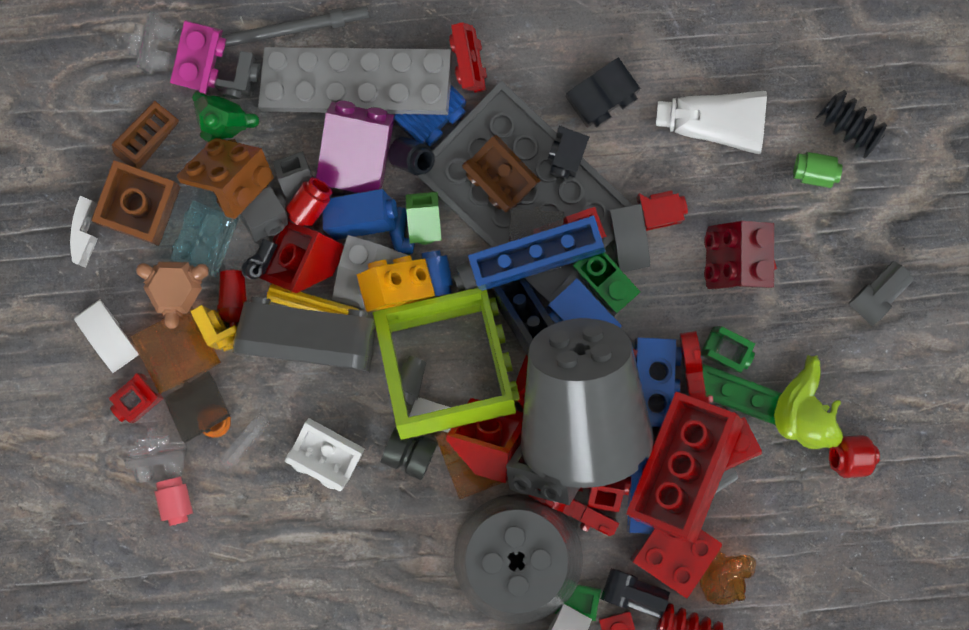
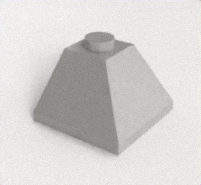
[332,235,409,312]

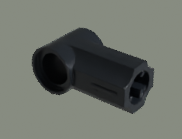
[600,568,670,618]

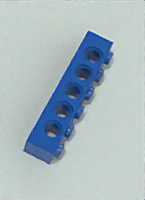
[627,337,682,534]

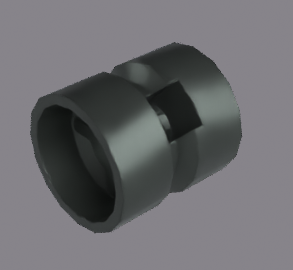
[380,426,438,480]

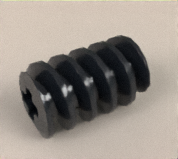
[815,90,887,159]

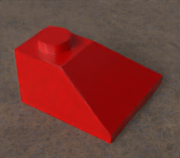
[259,221,344,294]
[446,398,523,483]

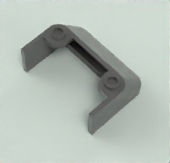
[232,297,376,373]

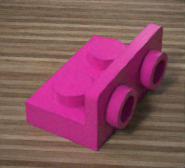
[170,20,226,94]

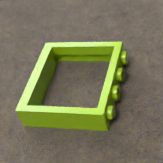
[373,288,520,440]

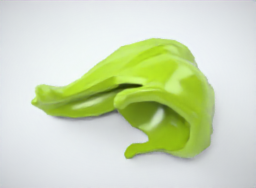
[774,355,843,449]

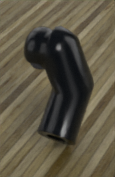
[241,239,278,279]

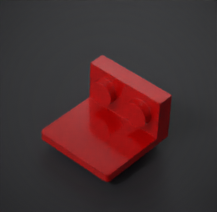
[630,528,722,599]

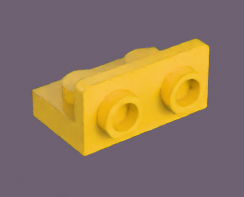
[190,305,237,352]

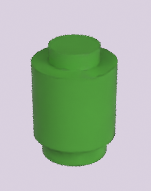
[793,152,843,188]

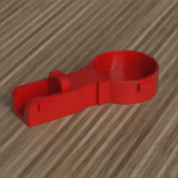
[679,331,713,403]
[527,488,620,536]

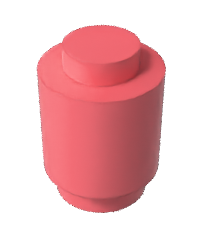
[154,477,193,526]

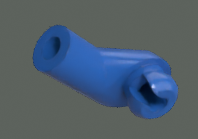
[389,207,415,255]

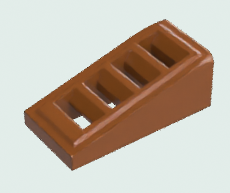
[112,101,179,169]

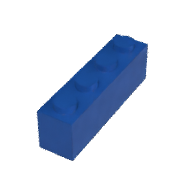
[468,216,606,291]

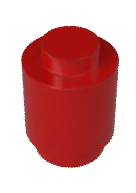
[286,177,332,226]

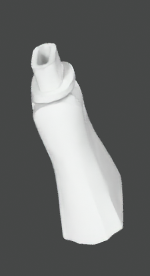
[656,91,767,154]

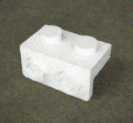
[285,418,365,491]

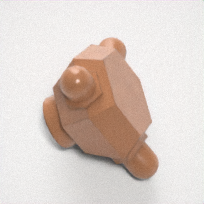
[136,262,209,329]

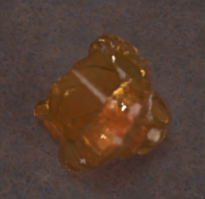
[699,551,756,606]

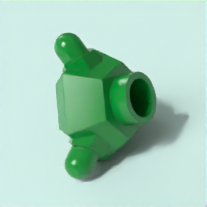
[192,91,259,142]

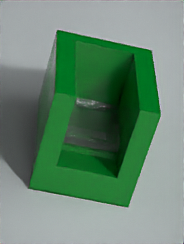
[701,326,755,373]

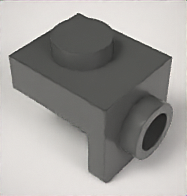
[215,51,260,99]

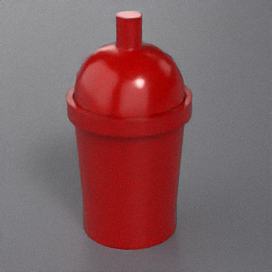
[217,270,247,327]

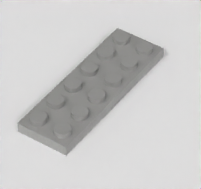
[258,47,453,115]

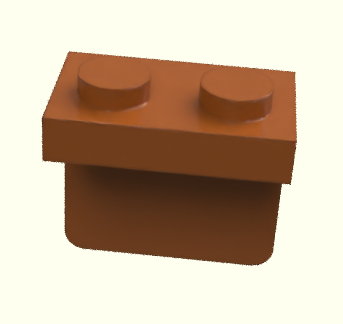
[177,138,274,219]

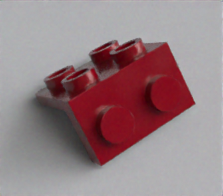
[704,221,774,290]

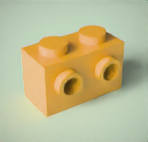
[356,255,435,312]

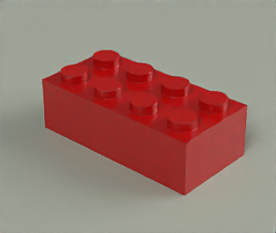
[626,392,744,544]

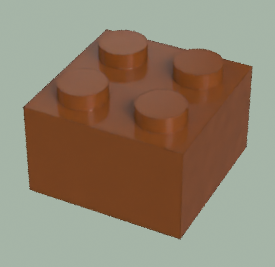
[91,160,181,246]

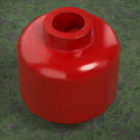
[829,435,880,478]

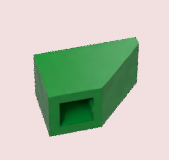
[573,252,641,316]

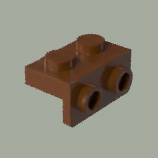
[462,135,541,212]

